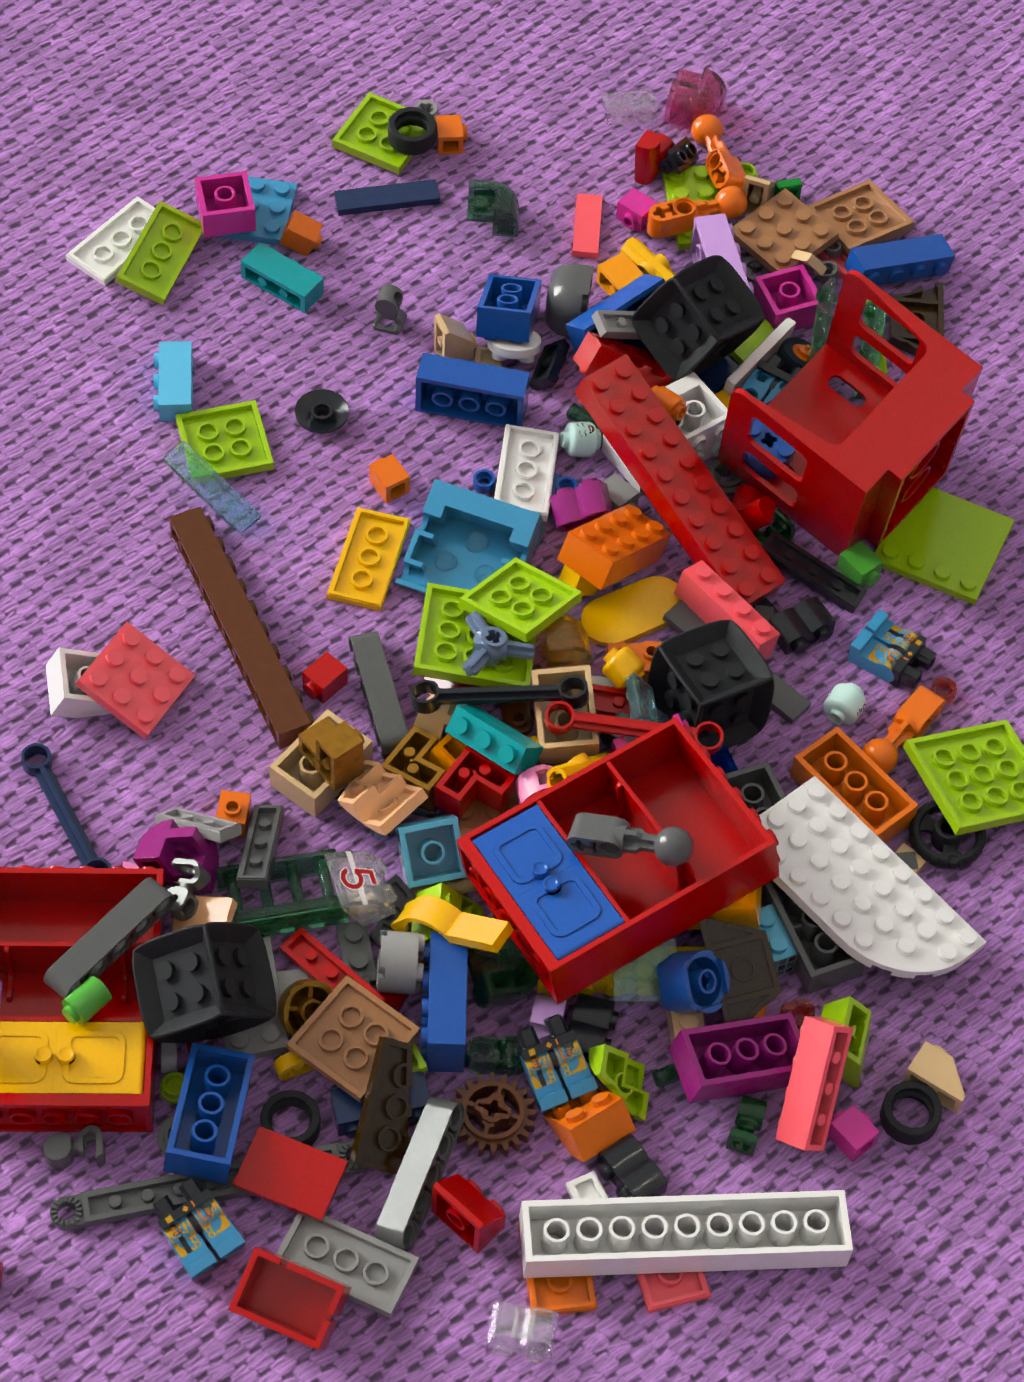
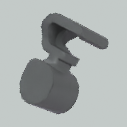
[373,284,407,335]
[168,858,211,921]
[43,1125,106,1170]

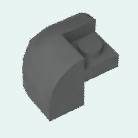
[545,264,594,338]

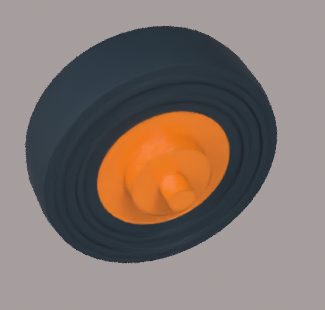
[777,337,819,372]

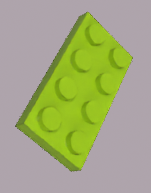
[661,165,718,250]
[115,201,203,305]

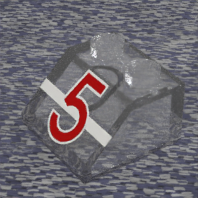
[324,850,397,927]

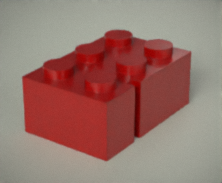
[228,1247,352,1350]

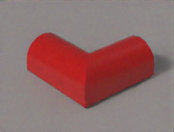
[634,130,675,185]
[731,485,776,532]

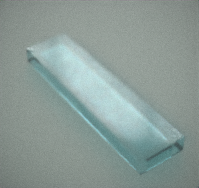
[163,440,261,535]

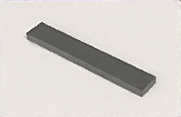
[663,600,811,725]

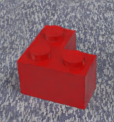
[434,746,518,819]

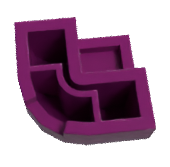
[133,819,219,894]

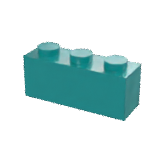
[241,242,324,313]
[445,705,544,775]

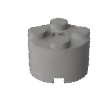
[376,930,425,995]

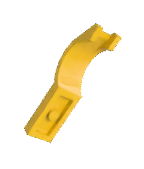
[390,895,514,953]

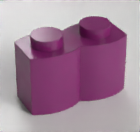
[549,478,613,532]

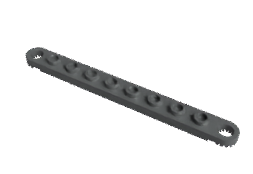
[50,1140,368,1231]

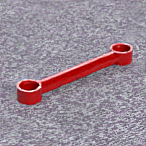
[545,701,724,755]

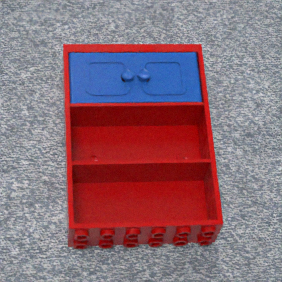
[456,717,780,1004]

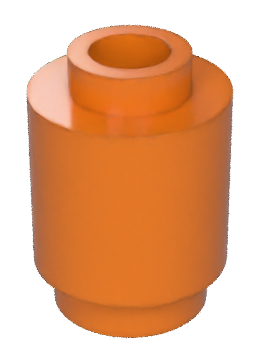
[651,385,687,422]

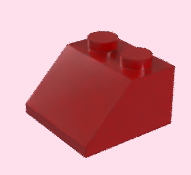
[431,1174,506,1254]

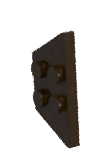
[889,282,944,355]
[699,918,782,1023]

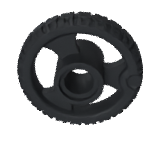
[909,800,986,869]

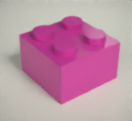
[194,171,256,238]
[753,264,825,330]

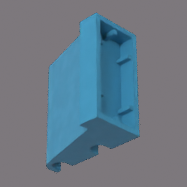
[395,479,545,594]

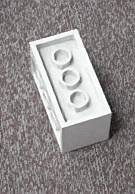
[602,372,728,495]

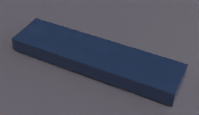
[334,179,440,216]

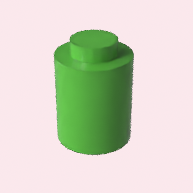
[62,976,112,1025]

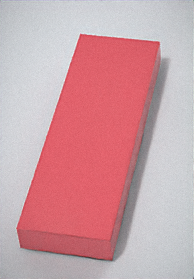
[572,193,603,259]

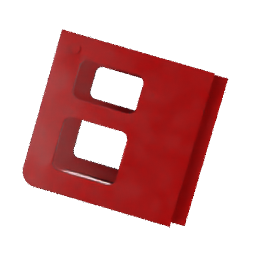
[717,270,983,556]

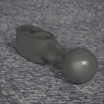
[566,812,694,867]

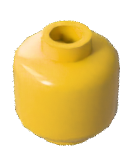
[602,647,645,690]

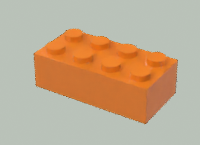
[557,504,672,590]
[790,726,919,844]

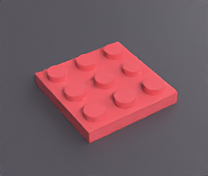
[75,621,195,740]

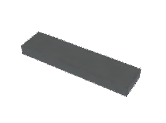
[236,805,285,889]

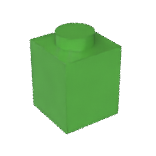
[836,540,883,587]

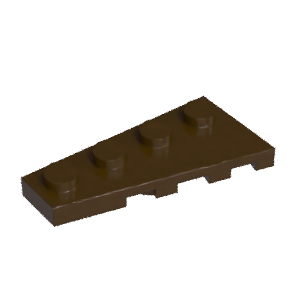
[349,1036,413,1175]

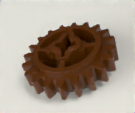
[451,1072,537,1159]

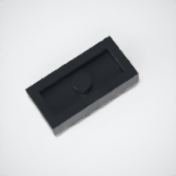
[529,339,571,391]

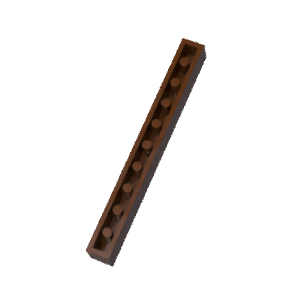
[169,506,314,749]

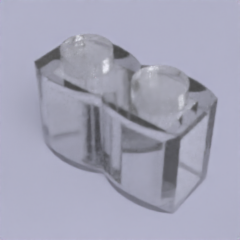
[487,1302,559,1363]

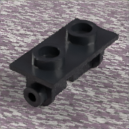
[659,136,699,174]

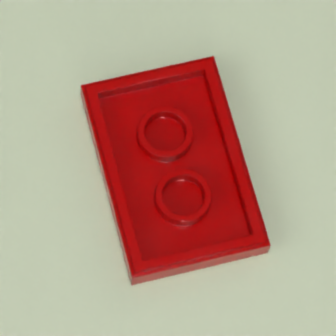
[232,1126,349,1223]

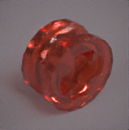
[930,677,957,705]

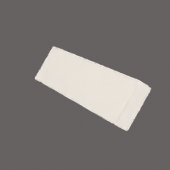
[723,317,796,397]

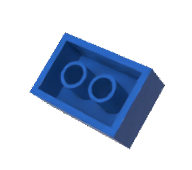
[476,274,542,344]

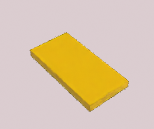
[327,507,411,611]

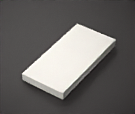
[65,196,155,286]
[494,424,560,522]

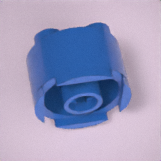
[745,418,796,479]
[657,950,730,1014]

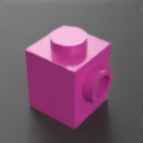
[616,187,658,233]
[828,1105,880,1162]

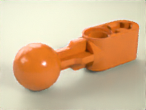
[691,114,746,190]
[647,186,748,239]
[862,685,946,774]

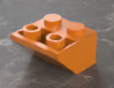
[542,1086,636,1162]

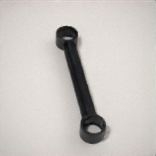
[410,675,589,714]

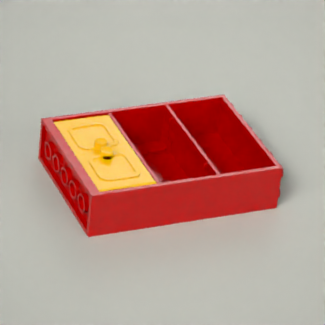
[0,865,166,1132]

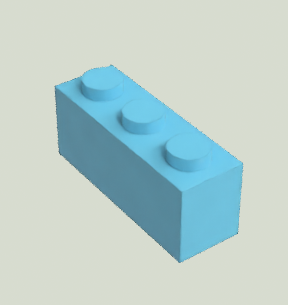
[153,341,193,421]

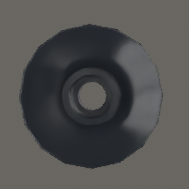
[295,389,349,434]

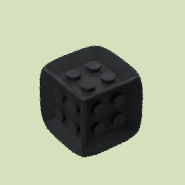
[631,255,765,381]
[647,620,775,752]
[132,922,277,1043]

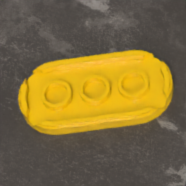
[580,576,680,648]

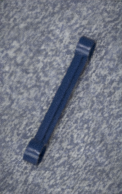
[21,743,112,868]

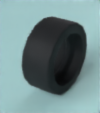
[388,107,436,155]
[879,1081,942,1145]
[260,1090,321,1146]

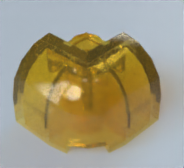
[537,614,593,667]

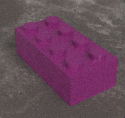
[669,1012,800,1104]

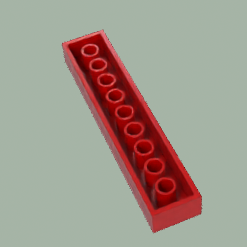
[574,354,786,606]

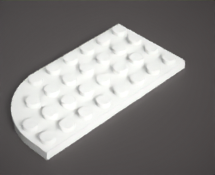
[759,776,986,979]

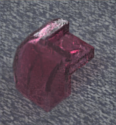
[663,68,726,130]

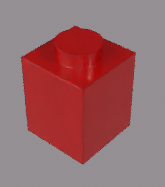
[302,652,348,704]

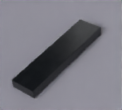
[762,530,867,614]

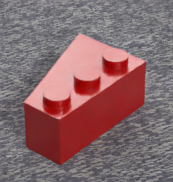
[572,331,673,388]

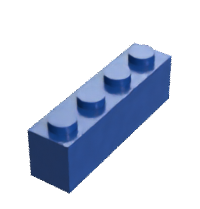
[844,234,955,285]

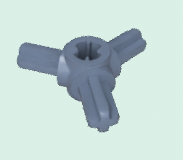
[462,611,535,676]

